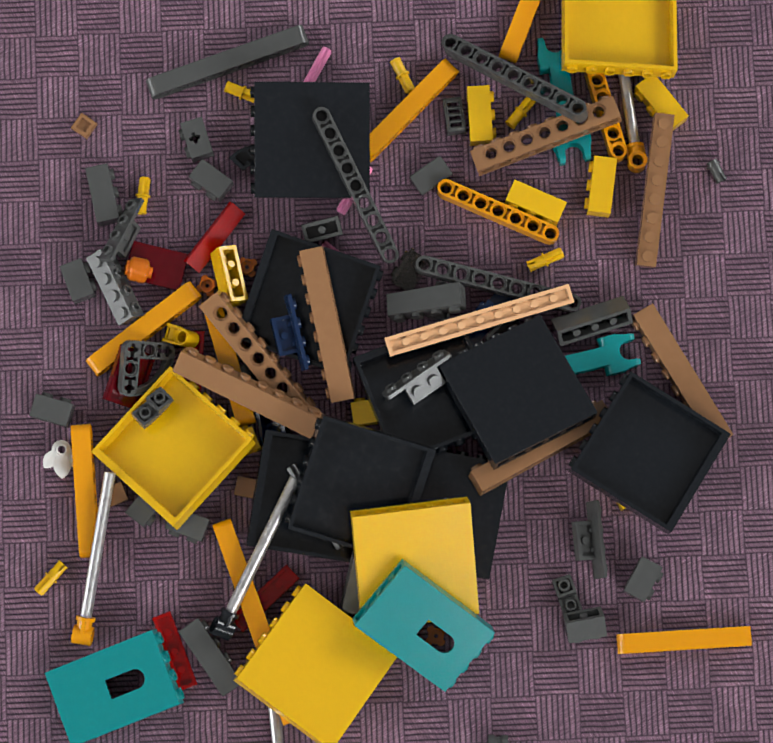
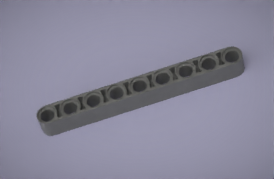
[146,25,309,100]
[442,34,588,123]
[312,107,399,263]
[414,255,581,313]

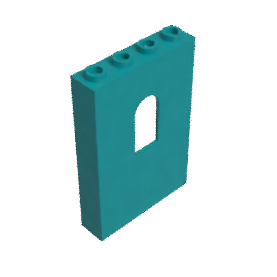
[352,559,495,692]
[45,629,185,743]

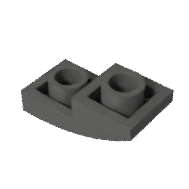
[131,386,174,429]
[552,574,583,613]

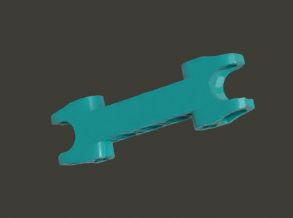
[537,38,592,166]
[565,334,641,377]

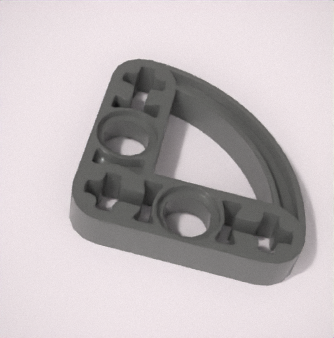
[117,340,175,397]

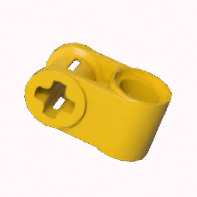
[161,322,199,348]

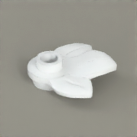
[43,440,73,479]

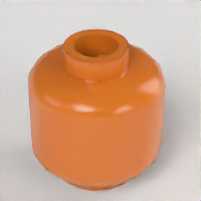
[124,256,153,283]

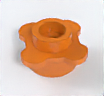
[239,257,257,277]
[196,275,217,297]
[426,626,446,646]

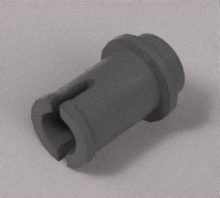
[707,159,727,184]

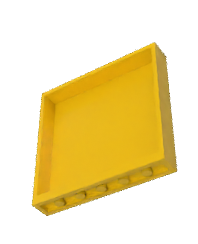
[561,0,678,79]
[91,366,256,530]
[350,497,479,623]
[233,583,397,743]

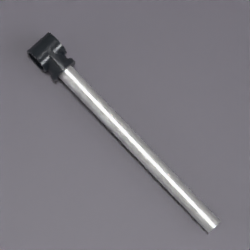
[209,476,298,641]

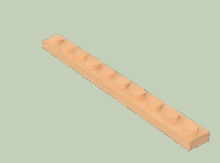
[384,284,574,357]

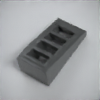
[442,97,466,136]

